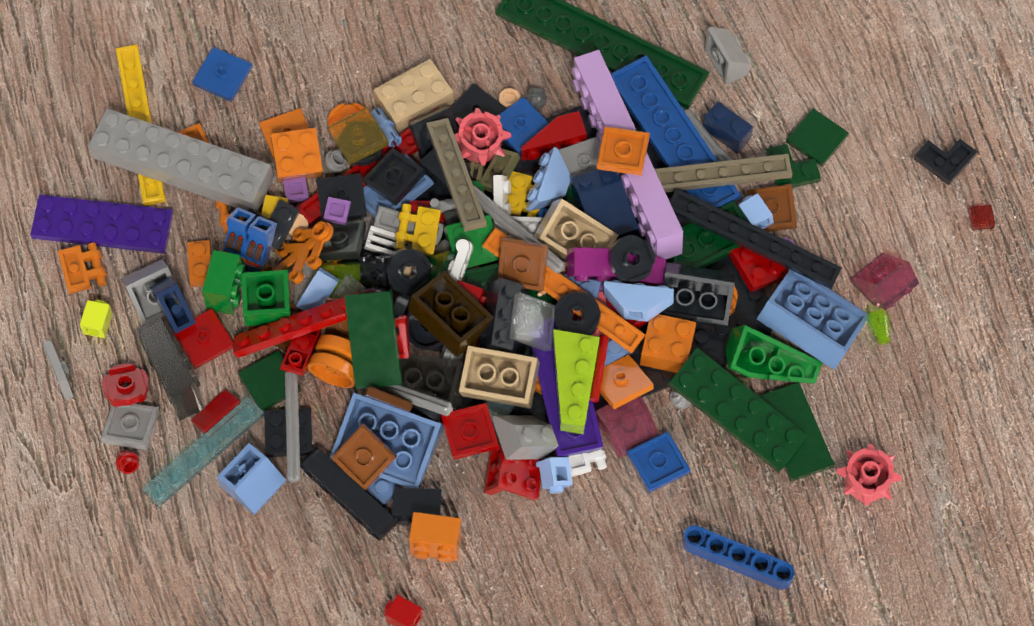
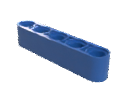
[682,525,795,590]

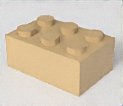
[373,59,454,135]
[459,346,540,409]

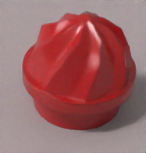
[116,449,139,474]

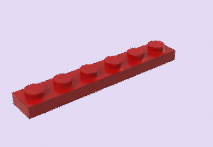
[233,292,359,358]

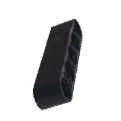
[300,448,397,541]

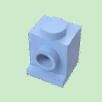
[536,457,573,494]

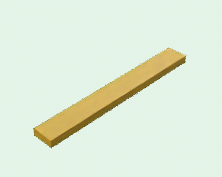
[116,44,166,206]

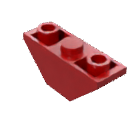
[280,329,321,376]

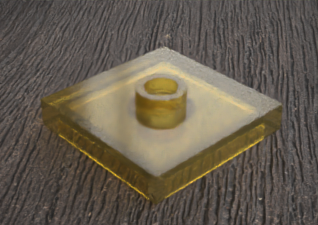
[327,107,389,165]

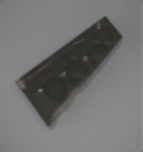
[136,318,204,421]
[400,353,464,411]

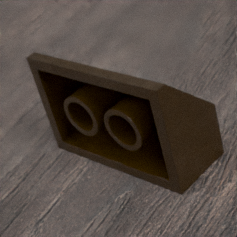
[408,271,494,357]

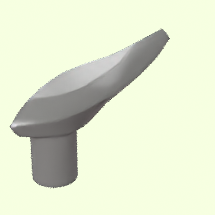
[430,198,456,213]

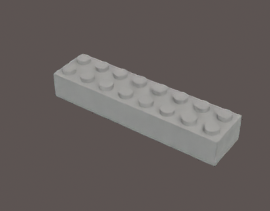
[88,109,274,212]

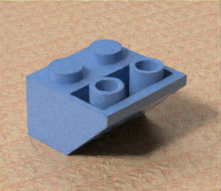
[217,443,286,515]

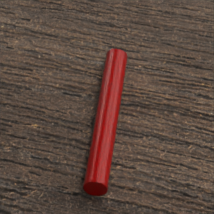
[589,335,609,402]

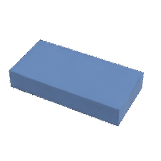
[296,268,340,311]

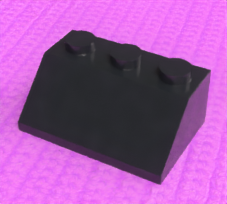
[659,263,736,326]
[479,278,531,355]

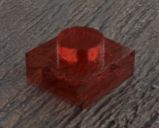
[968,205,995,231]

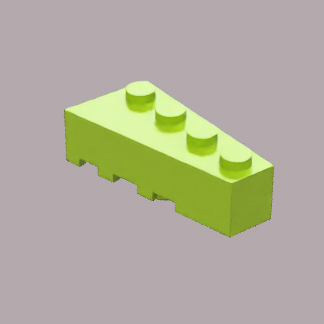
[552,329,600,434]

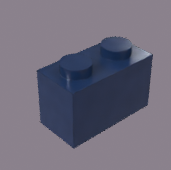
[703,102,753,154]
[149,277,196,334]

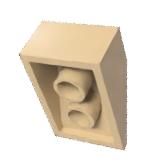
[534,199,618,260]

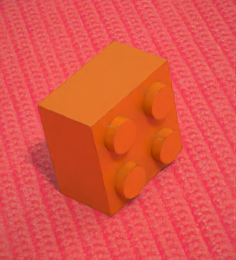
[271,128,323,183]
[640,314,696,373]
[409,512,462,563]

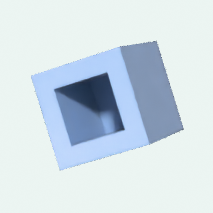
[739,193,774,229]

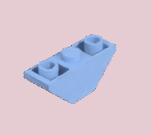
[526,147,571,211]
[604,280,674,322]

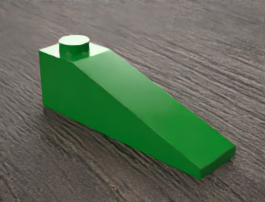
[725,325,823,384]

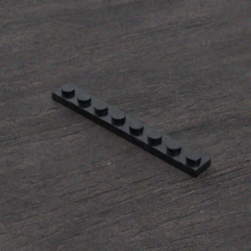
[670,188,842,289]

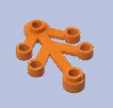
[260,221,333,284]

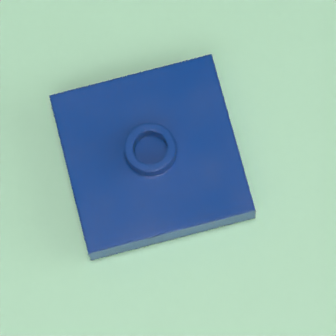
[192,47,253,102]
[499,97,549,155]
[626,431,691,493]

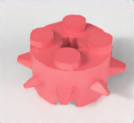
[454,108,511,166]
[836,444,902,506]

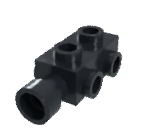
[335,255,391,290]

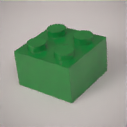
[443,215,500,269]
[202,250,245,315]
[241,270,291,326]

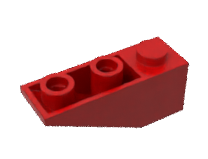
[521,111,587,161]

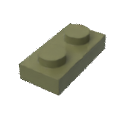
[480,149,520,193]

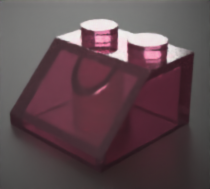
[849,253,919,310]
[596,396,659,459]

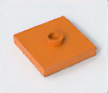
[259,108,309,163]
[597,126,650,176]
[600,354,654,409]

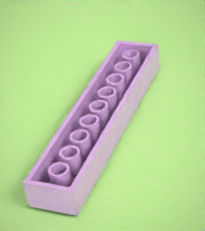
[572,50,683,259]

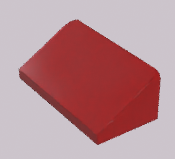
[190,389,241,437]

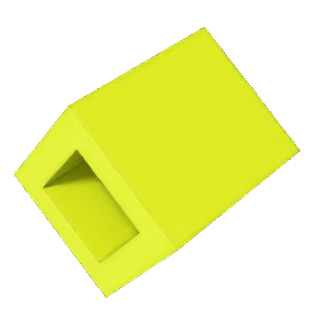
[80,300,113,339]

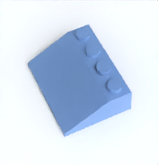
[757,270,870,370]
[330,393,444,488]

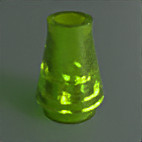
[867,309,891,345]

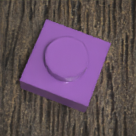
[283,177,309,204]
[323,197,351,225]

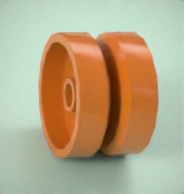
[307,335,355,388]

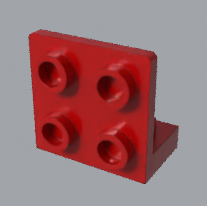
[484,444,544,501]

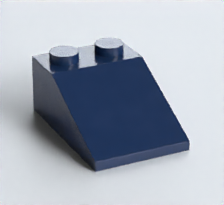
[571,169,639,238]

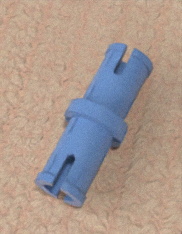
[370,107,402,148]

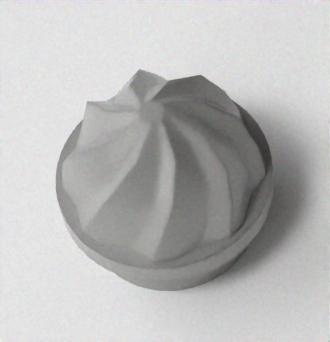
[324,150,346,172]
[670,389,691,409]

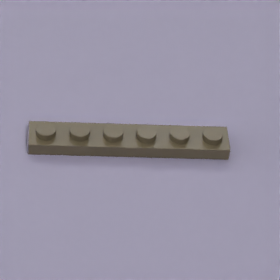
[426,118,486,232]
[655,154,792,192]

